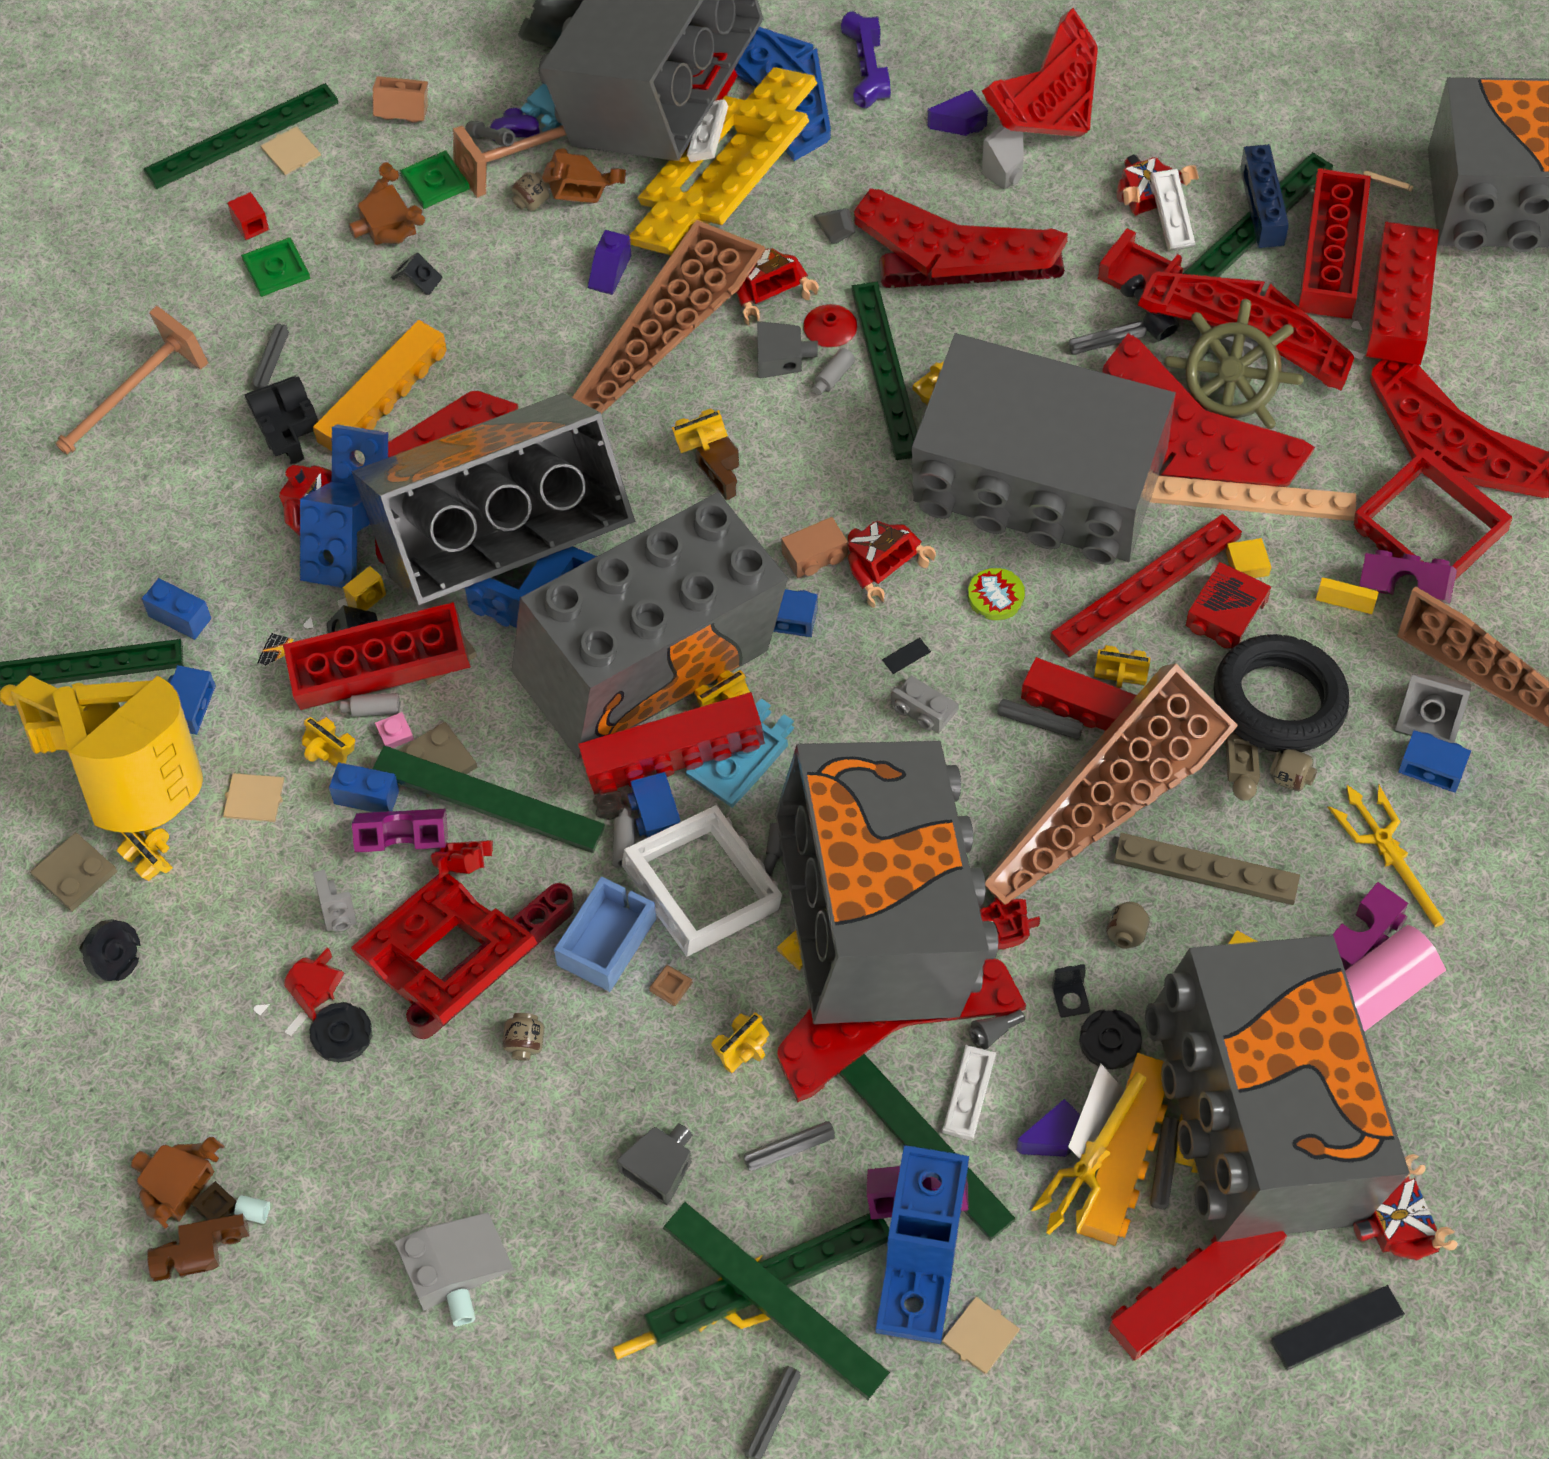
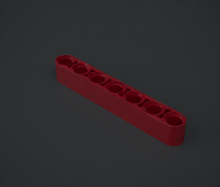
[879,252,1065,288]
[406,883,575,1039]

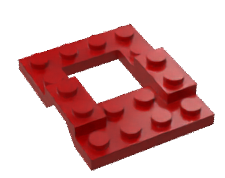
[351,873,537,1025]

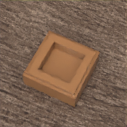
[649,964,693,1006]

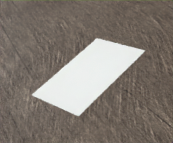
[1068,1063,1125,1159]

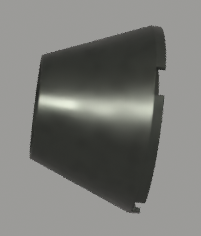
[518,0,583,48]

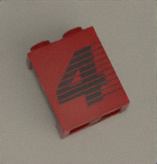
[1185,562,1272,649]

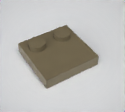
[398,722,478,798]
[30,832,118,912]

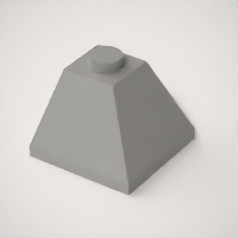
[981,125,1024,190]
[1395,674,1471,743]

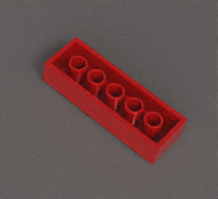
[1298,169,1371,319]
[1366,221,1439,365]
[283,602,471,710]
[578,692,765,796]

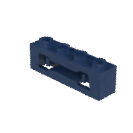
[1240,144,1289,248]

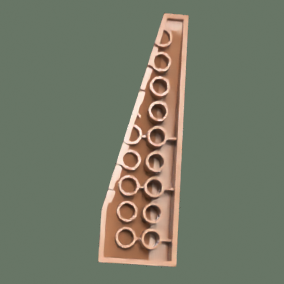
[572,220,766,414]
[1397,586,1549,727]
[985,663,1238,905]

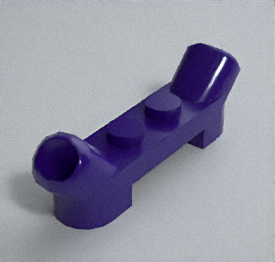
[841,11,891,108]

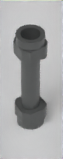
[465,120,515,146]

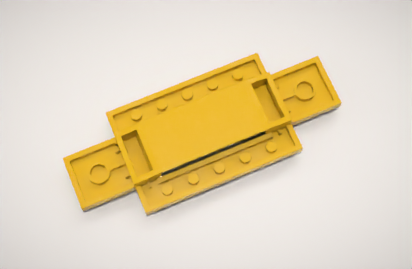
[629,67,817,255]

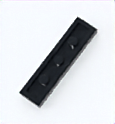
[1270,1285,1405,1371]

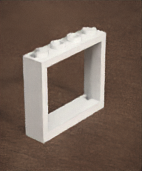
[622,805,782,957]

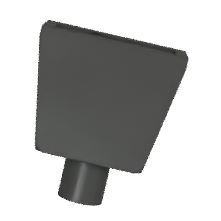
[757,321,818,378]
[617,1123,693,1205]

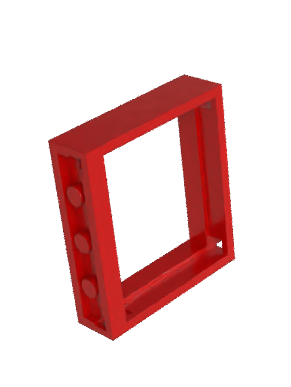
[1353,447,1512,580]

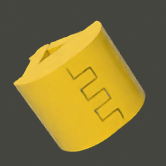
[0,676,203,833]

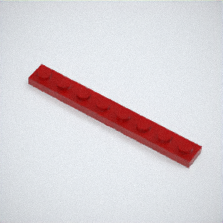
[1050,514,1242,658]

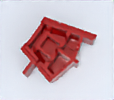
[430,840,493,878]
[980,897,1040,950]
[284,947,344,1022]

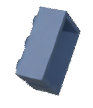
[554,876,657,992]

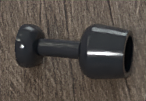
[1120,274,1180,341]

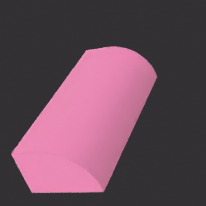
[1345,925,1446,1032]

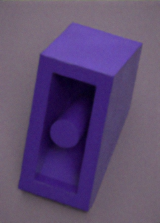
[927,90,988,136]
[588,230,632,295]
[1016,1099,1080,1157]

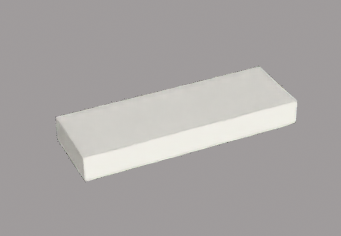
[687,100,728,162]
[1150,169,1195,251]
[942,1045,996,1141]

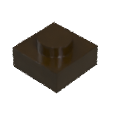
[191,1181,237,1220]

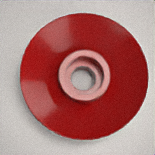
[804,304,857,348]

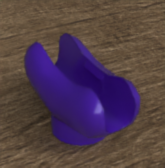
[490,108,540,141]

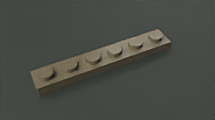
[1114,833,1300,905]

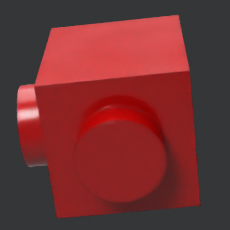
[227,192,269,240]

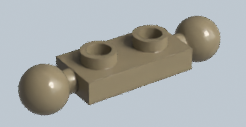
[1225,732,1260,801]

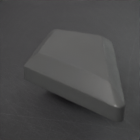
[814,208,855,244]

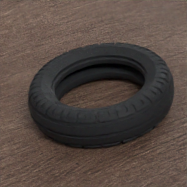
[1213,634,1349,753]

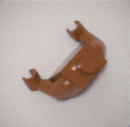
[542,148,626,203]
[348,162,425,245]
[131,1137,225,1229]

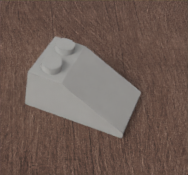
[394,1212,514,1311]

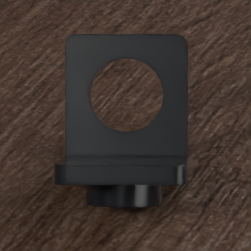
[390,252,443,295]
[327,605,378,633]
[1052,964,1090,1018]

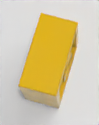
[1225,538,1271,578]
[343,566,386,611]

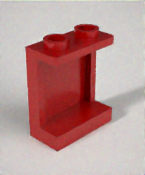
[1098,228,1183,290]

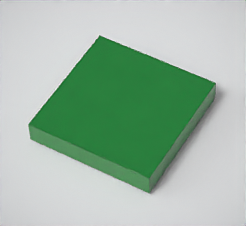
[400,150,470,209]
[241,237,311,297]

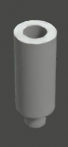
[812,348,855,395]
[340,693,400,717]
[612,808,635,868]

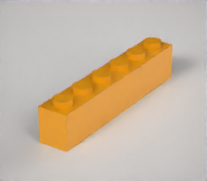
[313,319,447,451]
[1079,1053,1168,1246]

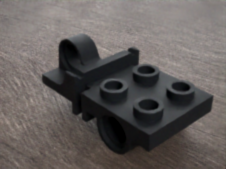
[244,375,318,464]

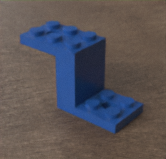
[300,424,388,588]
[465,546,597,628]
[875,1145,969,1344]

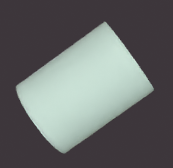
[234,1195,270,1224]
[446,1289,476,1326]

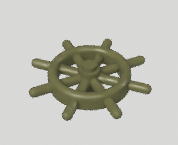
[1164,299,1304,429]

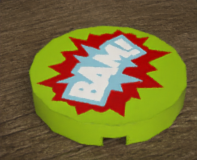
[968,568,1025,620]

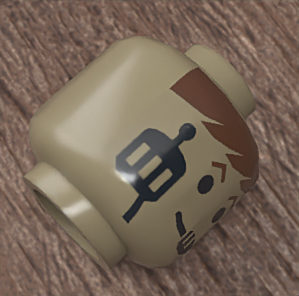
[511,172,550,211]
[1270,749,1317,792]
[1106,902,1150,949]
[502,1013,545,1061]

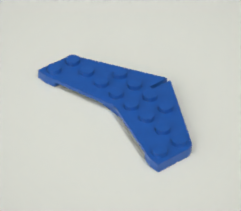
[734,27,831,161]

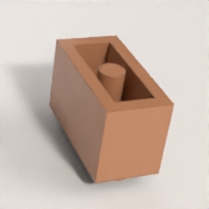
[373,76,428,122]
[781,517,848,578]

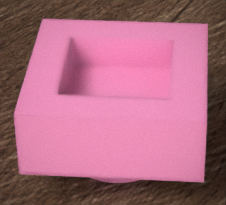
[375,712,414,748]

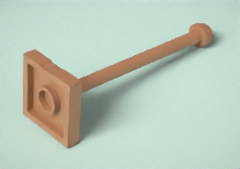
[453,125,567,198]
[55,305,208,455]

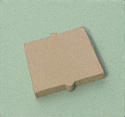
[261,126,321,175]
[1363,170,1413,192]
[223,773,284,822]
[942,1297,1020,1375]

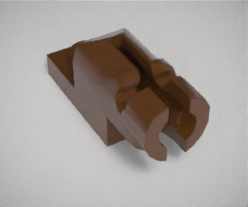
[695,436,739,501]
[147,1214,250,1282]

